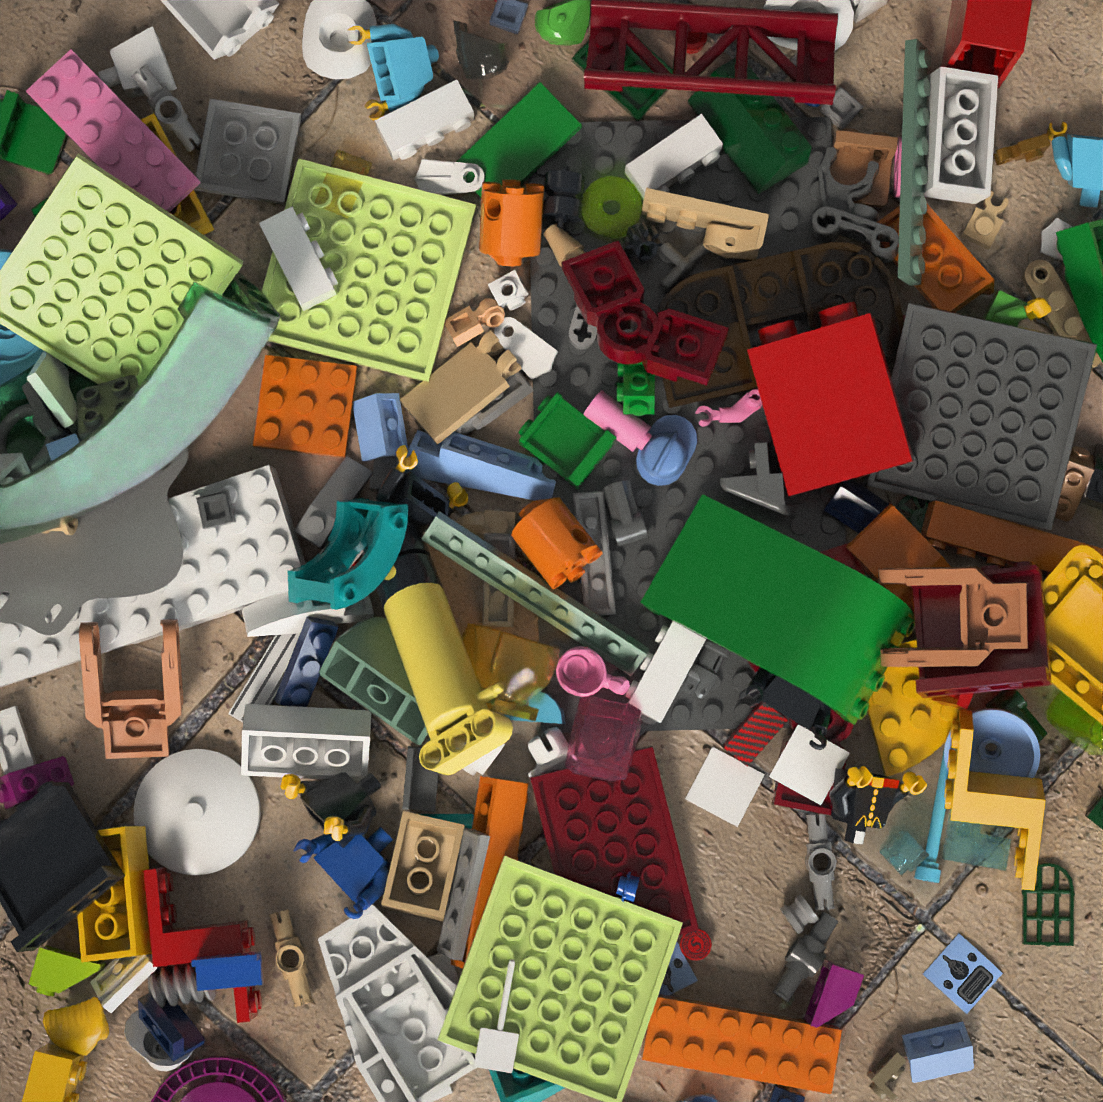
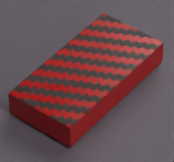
[723,701,788,767]

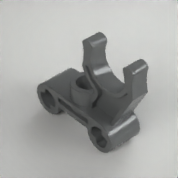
[812,147,899,263]

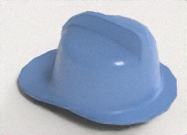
[636,415,697,486]

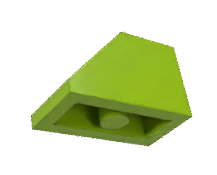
[28,945,106,996]

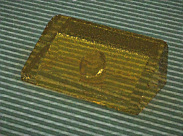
[315,150,372,219]

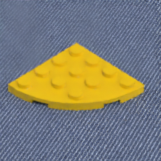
[867,640,967,776]

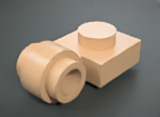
[445,298,505,347]

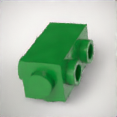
[617,362,655,416]

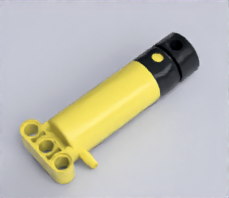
[363,522,513,775]

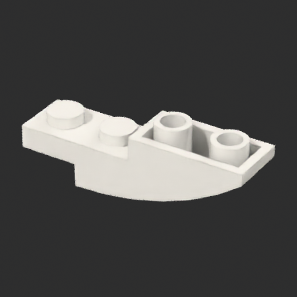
[242,591,374,637]

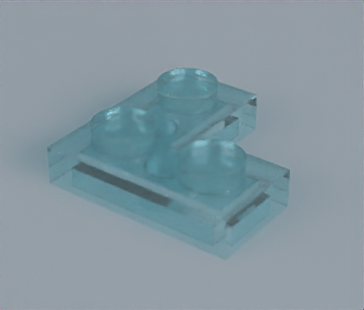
[942,812,1011,871]

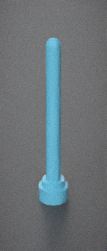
[914,745,951,883]

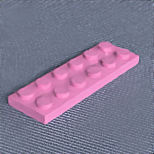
[26,49,201,212]

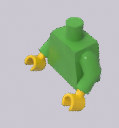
[982,290,1051,326]

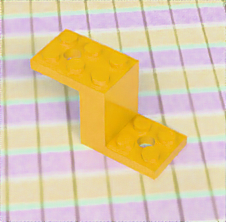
[944,709,1045,891]

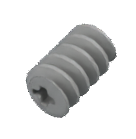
[148,963,217,1008]

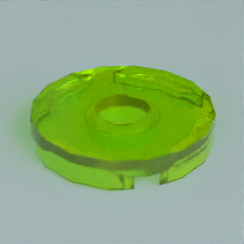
[582,176,642,238]

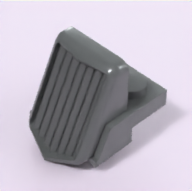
[720,442,795,519]

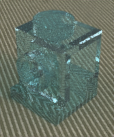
[879,831,929,875]

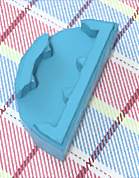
[504,690,566,724]

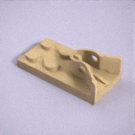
[641,188,769,261]

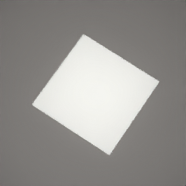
[769,724,850,805]
[685,747,765,827]

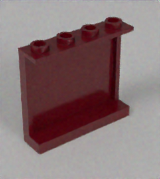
[910,561,1052,698]

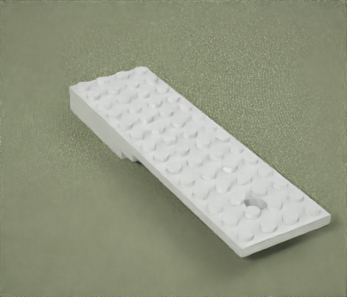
[0,465,306,688]

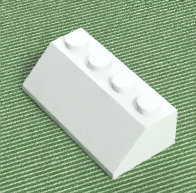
[241,704,371,781]

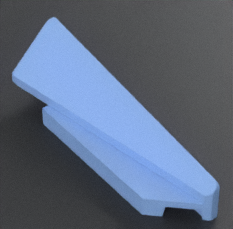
[404,430,556,501]

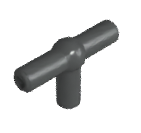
[660,241,709,290]

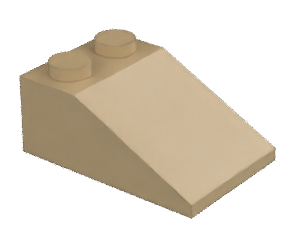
[381,811,465,922]

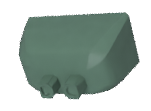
[319,617,428,745]

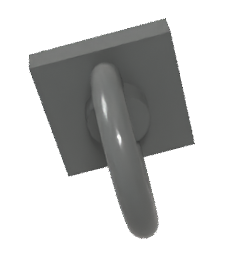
[0,381,87,473]

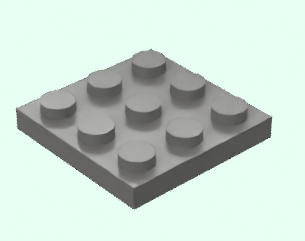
[195,99,301,205]

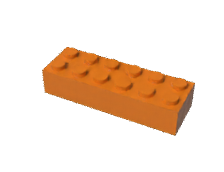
[640,994,842,1094]

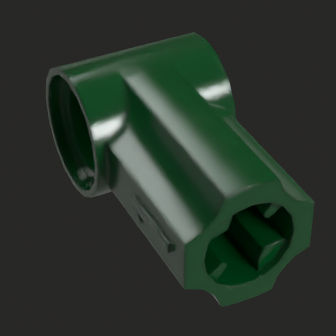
[985,689,1048,743]

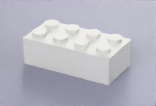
[924,67,998,204]

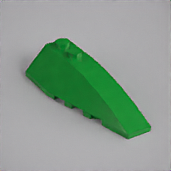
[1056,219,1103,362]

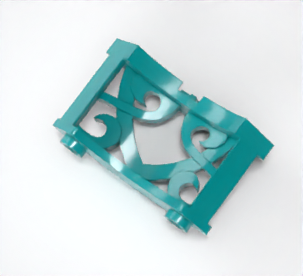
[288,498,408,610]

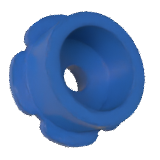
[616,872,640,902]

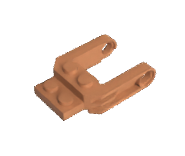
[878,566,1028,667]
[79,619,184,759]

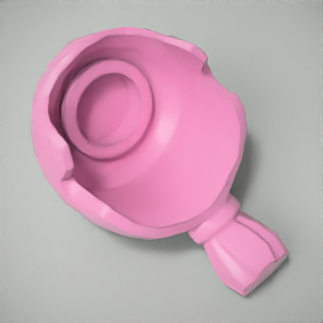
[556,646,630,697]

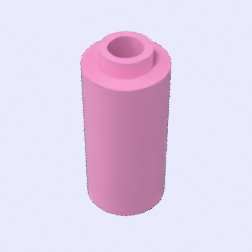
[583,390,653,452]

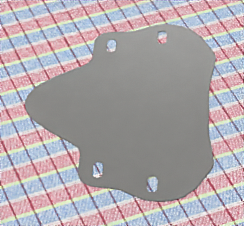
[0,403,189,636]

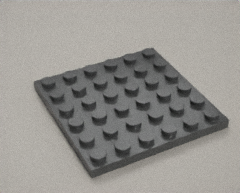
[867,303,1098,530]

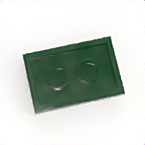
[572,35,673,121]

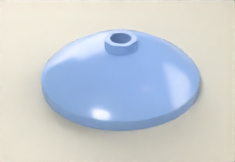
[944,708,1040,778]

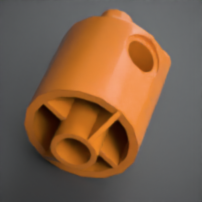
[479,179,544,266]
[511,497,603,589]

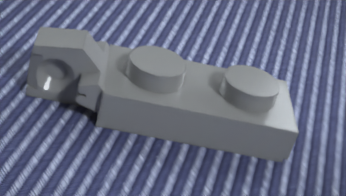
[456,371,534,435]

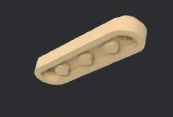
[1022,260,1102,369]

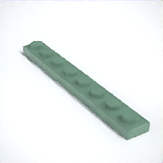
[898,39,931,286]
[421,511,649,676]

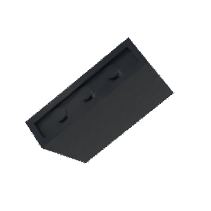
[0,781,125,952]

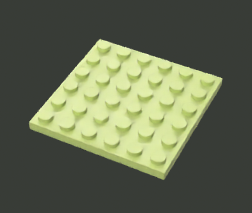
[0,153,243,409]
[250,158,477,382]
[437,856,683,1102]

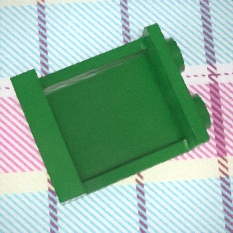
[518,392,617,490]

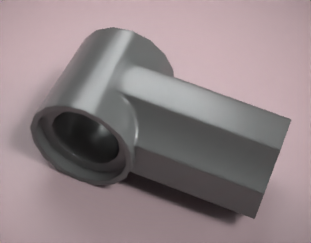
[603,480,648,546]

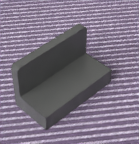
[402,746,440,812]

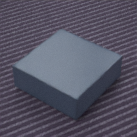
[489,0,528,35]

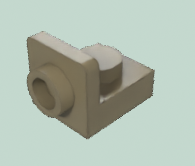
[867,1048,906,1102]

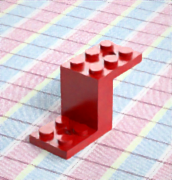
[143,866,262,1023]

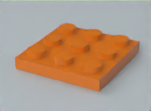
[253,355,358,458]

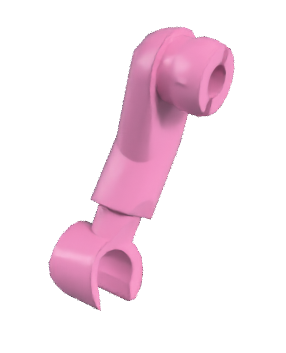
[695,389,762,427]

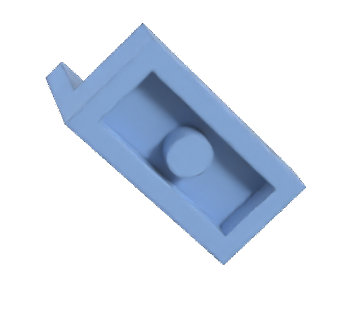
[353,393,409,461]
[902,1021,974,1083]

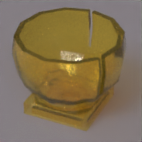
[462,622,560,721]

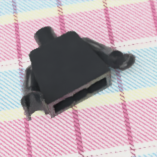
[739,667,831,750]

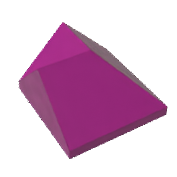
[803,959,864,1028]

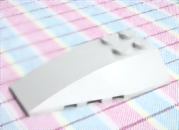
[318,904,477,1102]

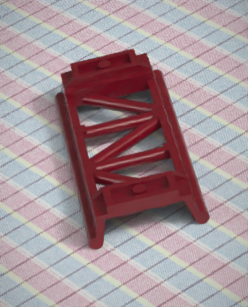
[584,0,838,105]

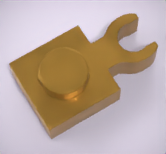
[993,133,1051,166]

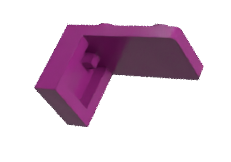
[0,756,74,810]

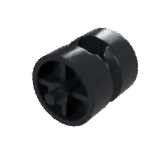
[542,166,585,228]

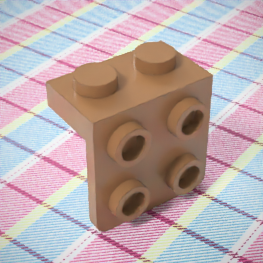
[830,128,898,208]
[1055,446,1095,521]

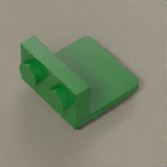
[0,90,67,174]

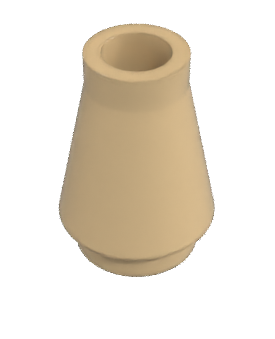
[543,223,585,267]

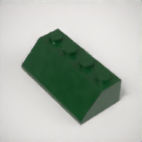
[688,57,812,194]

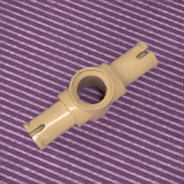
[269,909,314,1007]

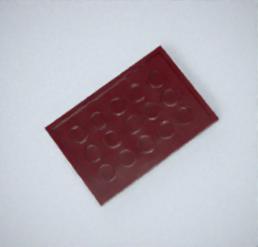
[530,746,699,935]

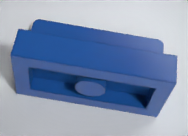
[191,951,263,991]

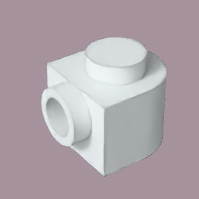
[488,270,529,311]

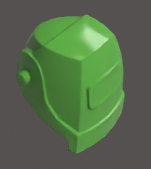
[535,0,591,46]

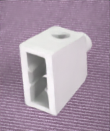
[98,27,177,98]

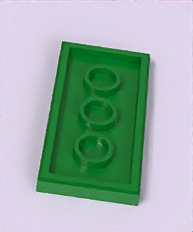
[456,82,582,198]

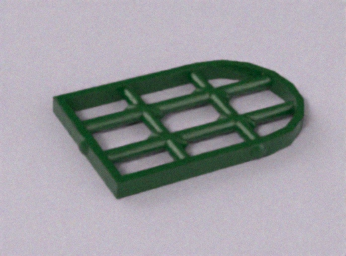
[1021,863,1075,947]

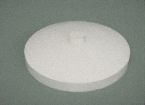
[134,749,261,875]

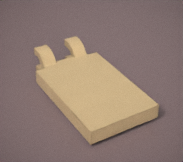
[400,330,522,445]

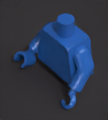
[293,826,393,919]

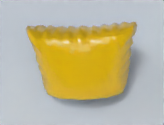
[43,997,109,1055]

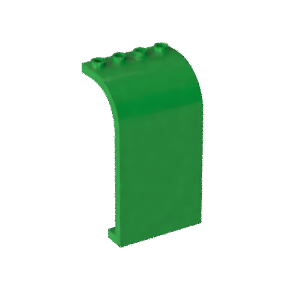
[640,494,915,725]

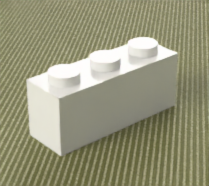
[375,79,475,161]
[625,114,723,200]
[259,207,338,311]
[625,621,706,723]

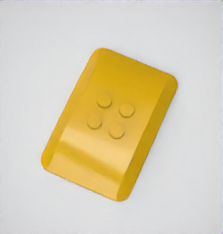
[1043,545,1103,725]

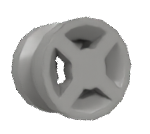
[780,894,819,934]

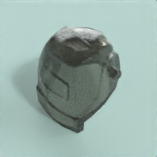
[453,20,510,80]

